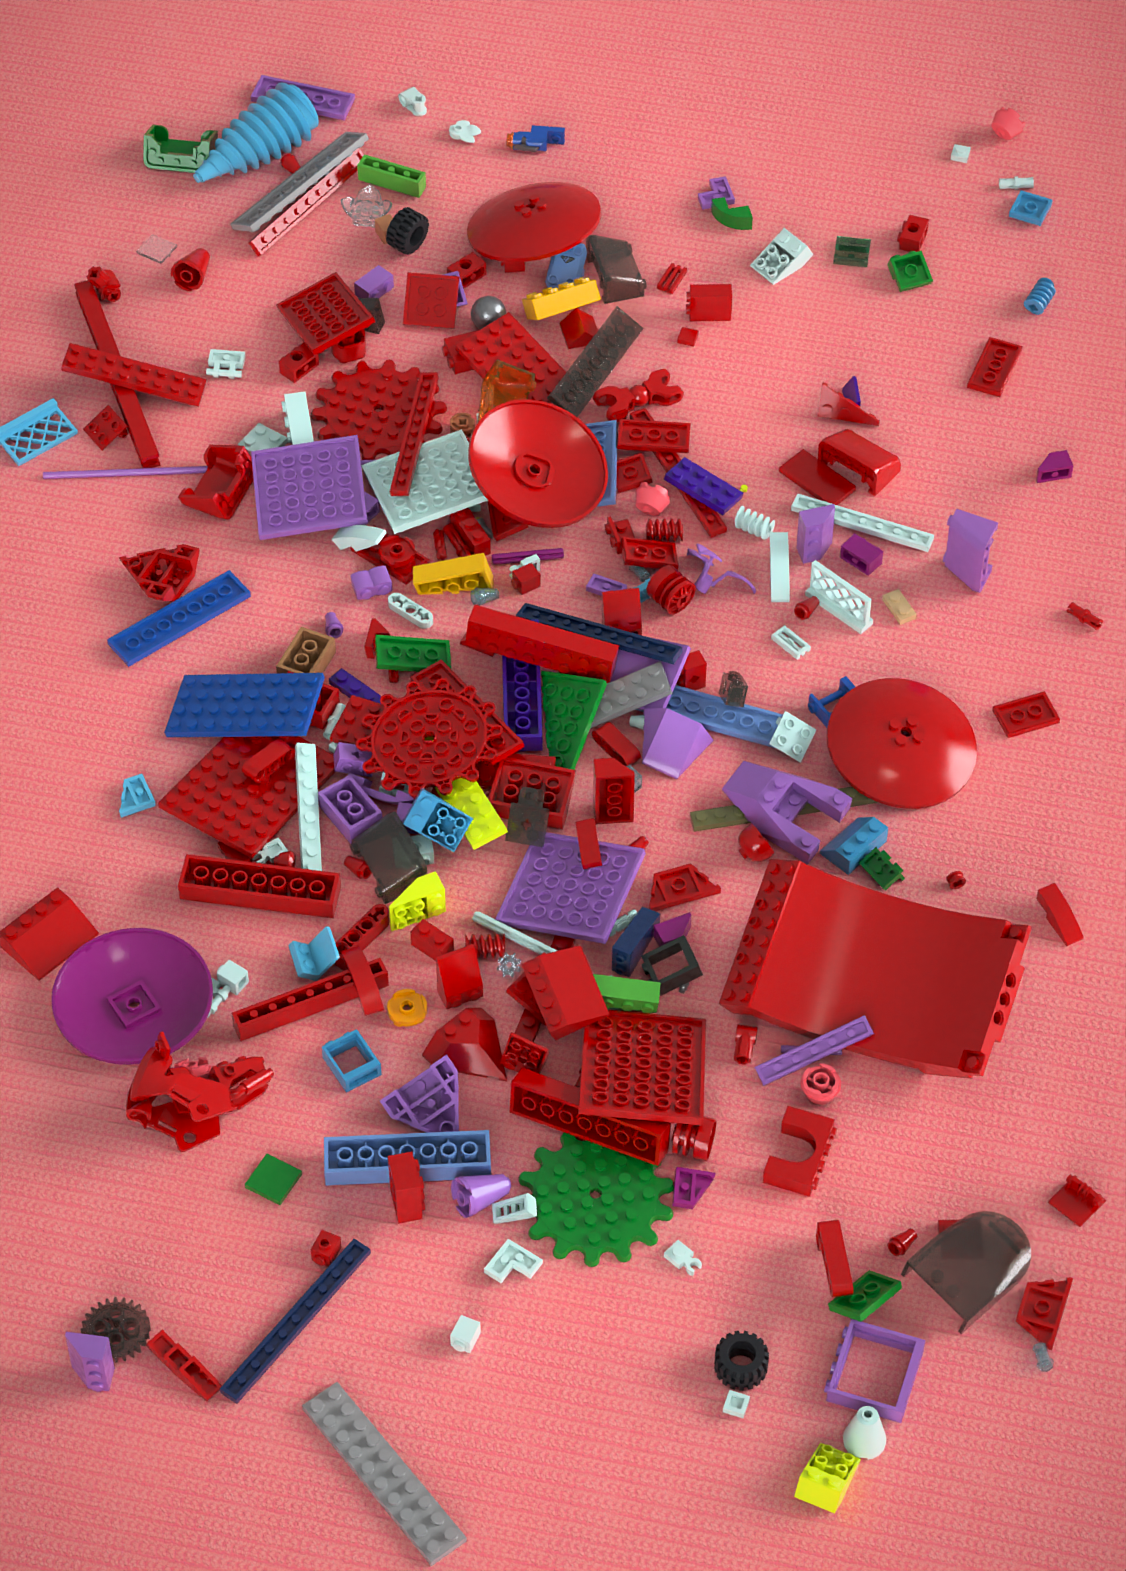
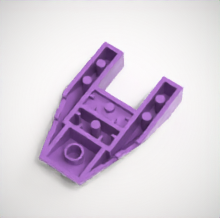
[722,761,852,865]

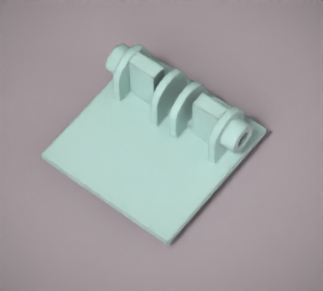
[769,711,816,763]

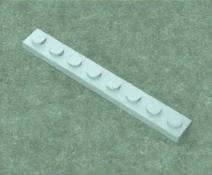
[791,494,934,552]
[295,743,322,871]

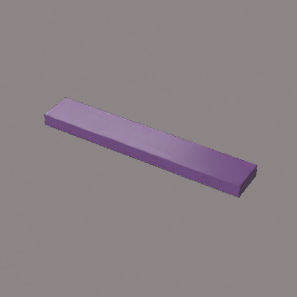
[755,1015,874,1086]

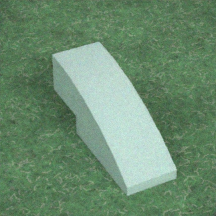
[331,525,387,551]

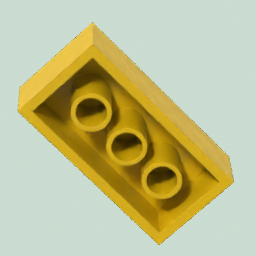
[522,277,601,320]

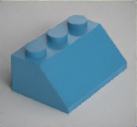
[819,817,888,875]

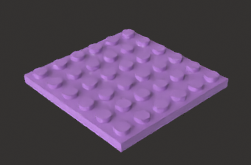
[251,435,368,540]
[495,831,646,944]

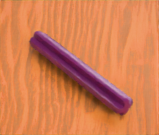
[492,548,564,565]

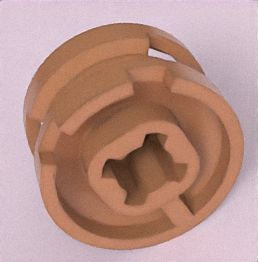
[450,413,475,438]

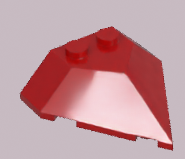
[119,544,200,601]
[422,1007,507,1082]

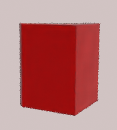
[560,308,602,349]

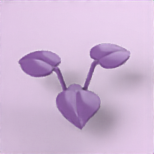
[687,543,756,594]

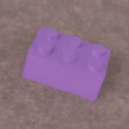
[318,775,383,844]

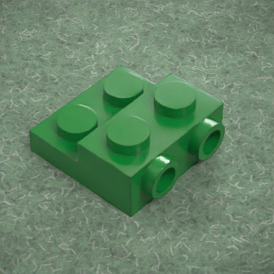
[887,251,933,292]

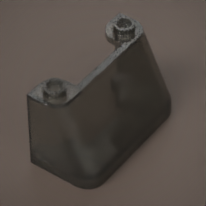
[586,235,647,304]
[350,811,427,904]

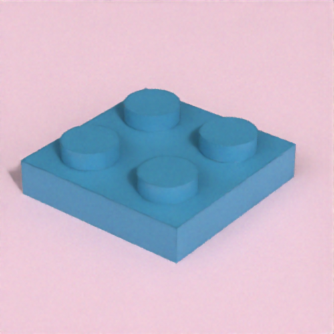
[1009,190,1053,226]

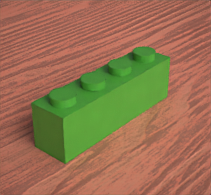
[357,154,426,198]
[593,974,661,1013]

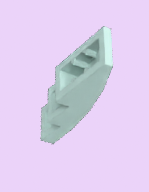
[769,532,790,602]

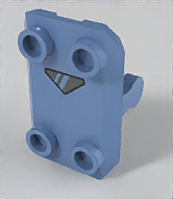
[545,243,587,288]

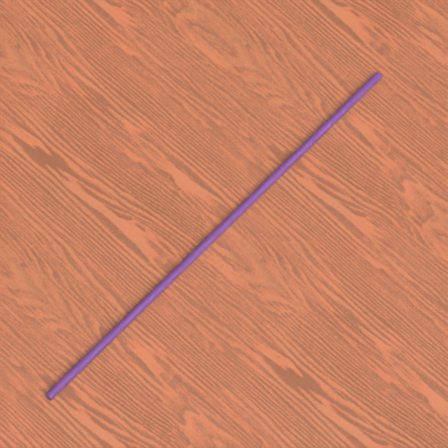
[43,460,375,479]

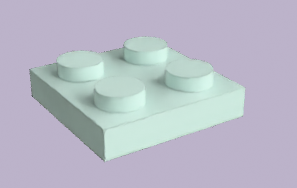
[237,423,288,456]

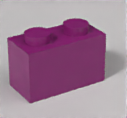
[840,533,883,576]

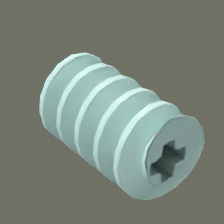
[735,506,775,540]

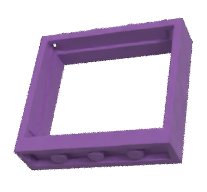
[824,1319,925,1423]

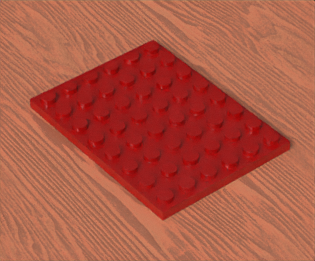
[158,736,335,859]
[578,1010,706,1125]

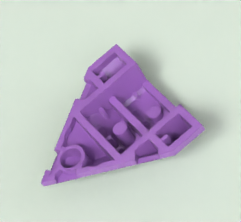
[380,1054,459,1133]

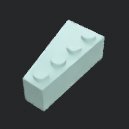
[281,392,314,445]

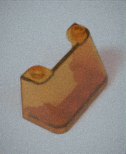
[478,360,536,422]

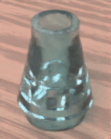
[470,588,499,606]

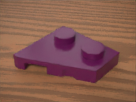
[672,1167,716,1209]

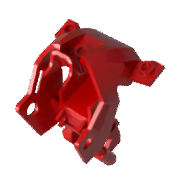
[126,1031,274,1152]

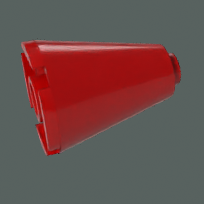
[171,248,210,291]

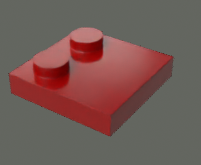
[616,453,653,493]

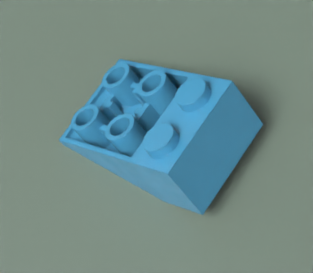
[402,788,473,852]

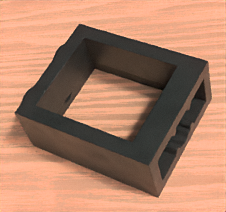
[641,935,703,996]

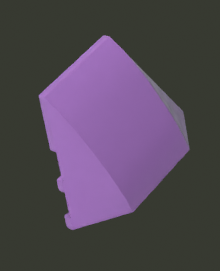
[642,708,713,779]

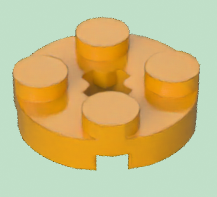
[387,989,427,1027]

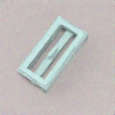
[771,625,811,660]

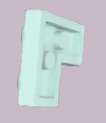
[484,1239,543,1283]

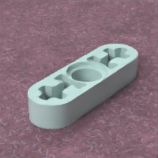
[388,593,433,629]

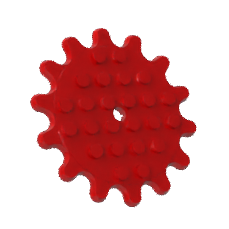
[310,359,447,460]
[355,678,503,799]

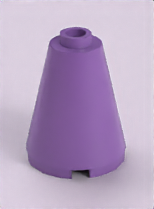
[451,1174,511,1218]

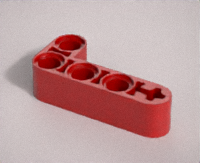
[334,904,390,971]
[816,1220,853,1297]

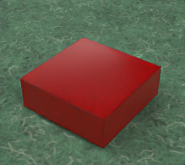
[677,327,699,347]

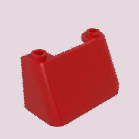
[818,429,901,496]
[178,444,254,520]

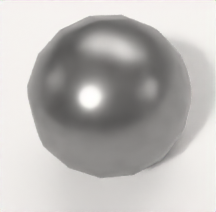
[471,296,506,329]

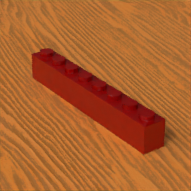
[232,958,389,1041]

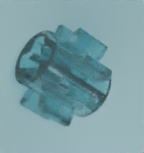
[497,952,521,978]

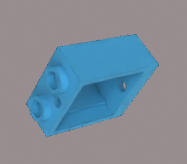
[322,1029,382,1093]

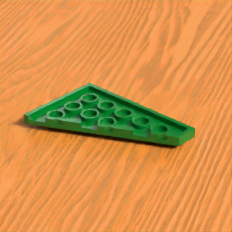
[541,671,607,770]

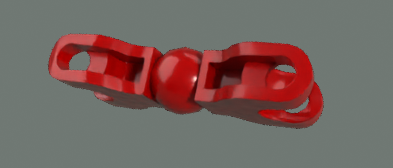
[593,369,684,422]

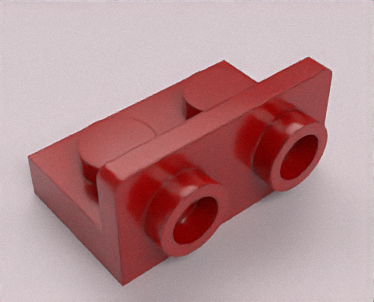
[604,516,635,554]

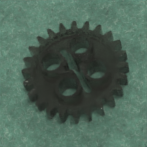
[81,1297,151,1363]

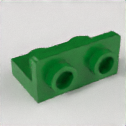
[859,847,905,891]

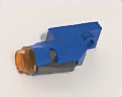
[506,125,565,152]

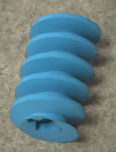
[1024,278,1056,315]

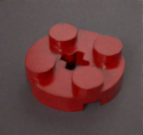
[379,535,415,569]

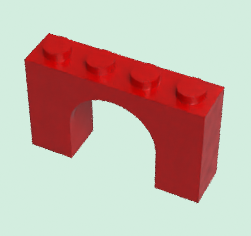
[763,1106,837,1197]

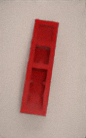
[146,1329,222,1401]

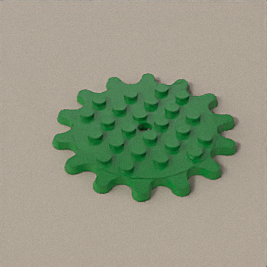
[518,1132,674,1267]

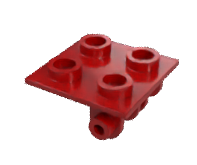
[83,405,128,451]
[1048,1174,1106,1227]

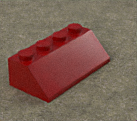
[593,758,635,825]

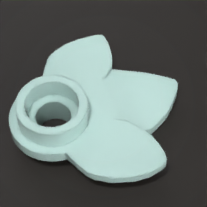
[449,120,481,143]

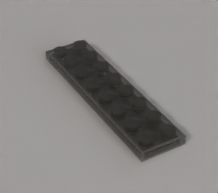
[547,306,644,417]

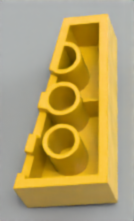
[413,553,494,595]

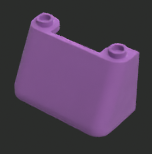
[943,509,998,593]

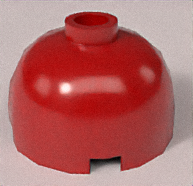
[738,823,775,862]

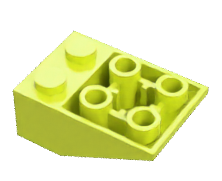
[389,871,446,931]
[794,1442,861,1514]

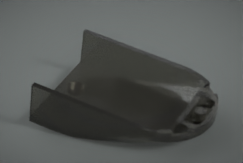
[901,1211,1031,1334]

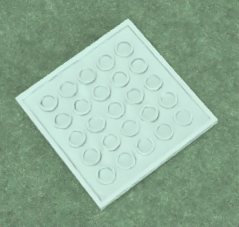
[361,429,488,534]

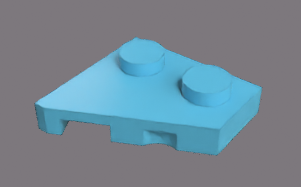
[119,774,156,818]

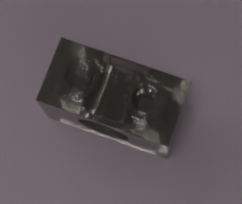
[718,671,748,708]

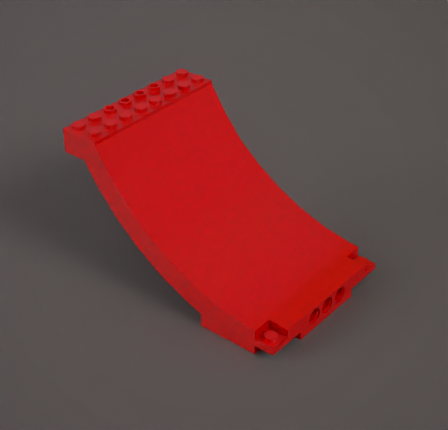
[718,859,1032,1079]

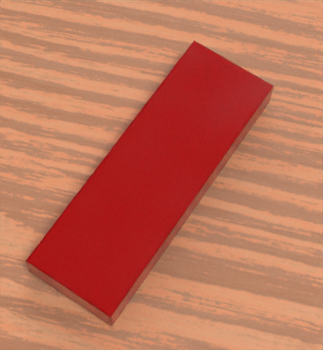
[575,818,602,869]

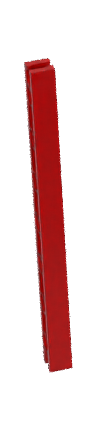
[74,280,161,468]

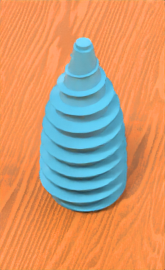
[193,82,319,183]

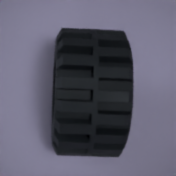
[386,207,429,255]
[714,1331,769,1391]

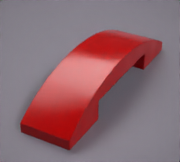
[340,946,384,1016]

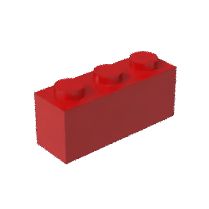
[449,508,491,556]

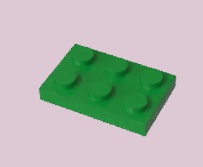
[828,1270,902,1322]

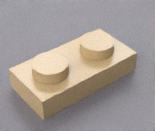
[882,589,917,625]

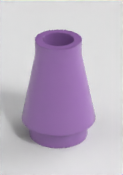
[325,612,344,638]

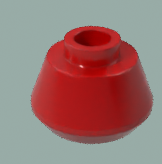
[274,851,296,868]

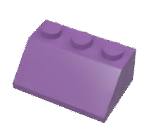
[796,504,835,564]
[65,1332,115,1392]

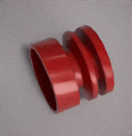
[646,565,696,614]
[672,1116,717,1161]

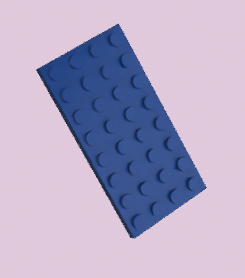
[164,673,325,737]

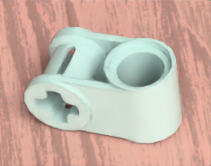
[398,87,427,116]

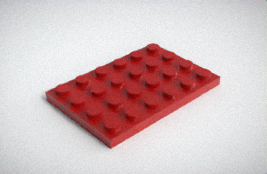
[276,272,375,356]
[455,312,576,403]

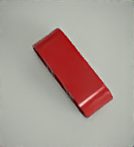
[592,722,641,767]
[242,739,295,783]

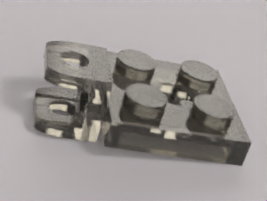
[505,787,550,847]

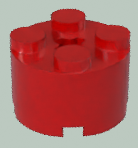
[331,329,366,364]

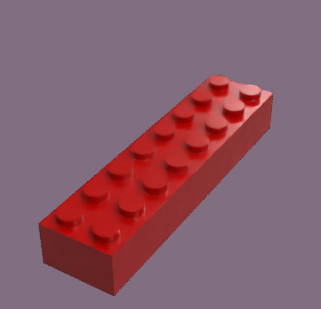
[465,605,619,684]
[178,854,341,919]
[509,1068,671,1166]

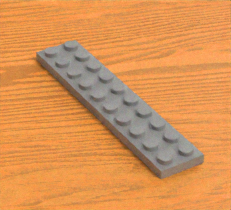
[230,132,369,232]
[302,1382,467,1566]

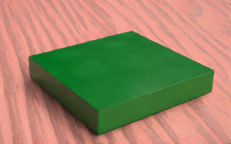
[245,1154,302,1205]

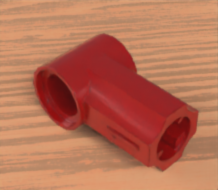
[734,1024,758,1065]

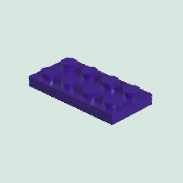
[664,457,743,515]

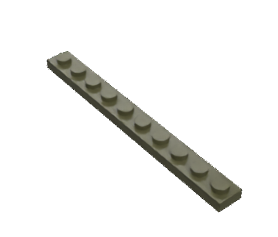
[690,787,878,832]

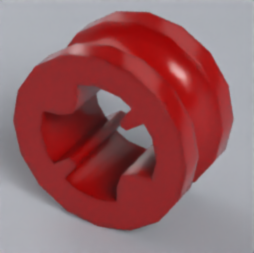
[946,871,966,889]

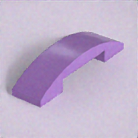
[347,773,415,805]

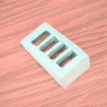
[492,1193,537,1224]

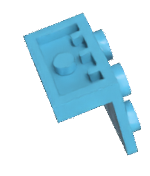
[288,926,339,981]

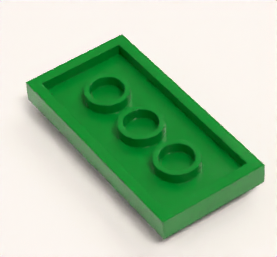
[375,635,451,672]

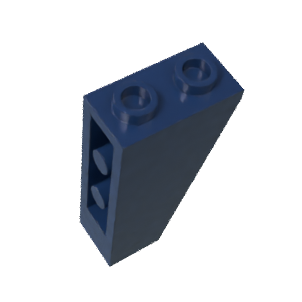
[612,906,660,977]

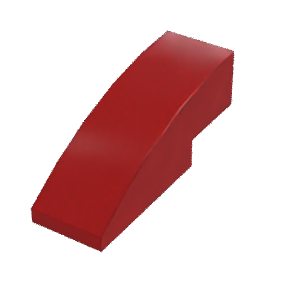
[1036,883,1084,947]

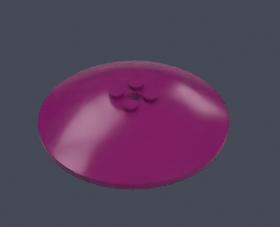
[52,928,213,1065]

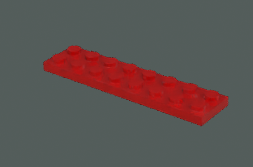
[61,343,207,407]
[410,659,524,765]

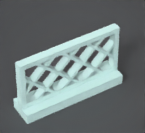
[805,560,873,634]

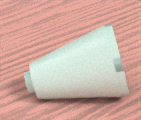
[843,1406,886,1460]

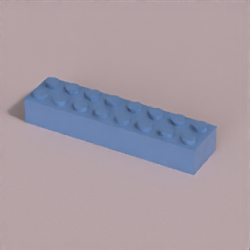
[324,1130,491,1186]

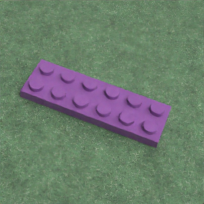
[251,75,355,121]

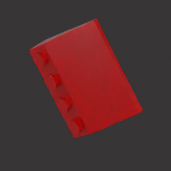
[488,757,576,830]
[0,887,99,981]
[521,945,610,1041]

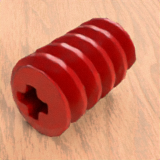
[646,518,683,541]
[465,933,505,959]

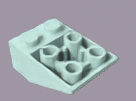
[750,228,814,285]

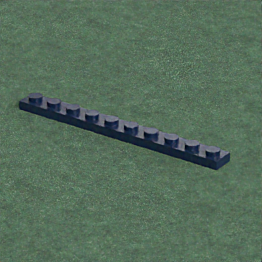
[516,603,683,665]
[220,1239,371,1404]

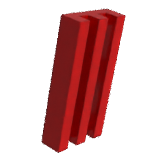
[657,263,687,294]

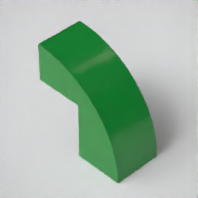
[711,197,753,230]

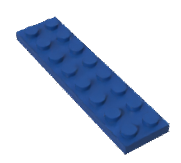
[107,570,251,667]

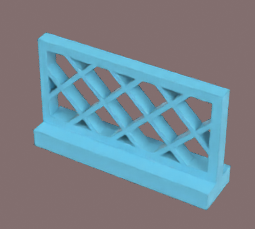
[0,398,78,466]

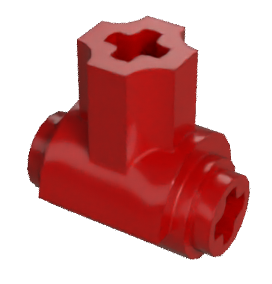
[86,266,121,302]

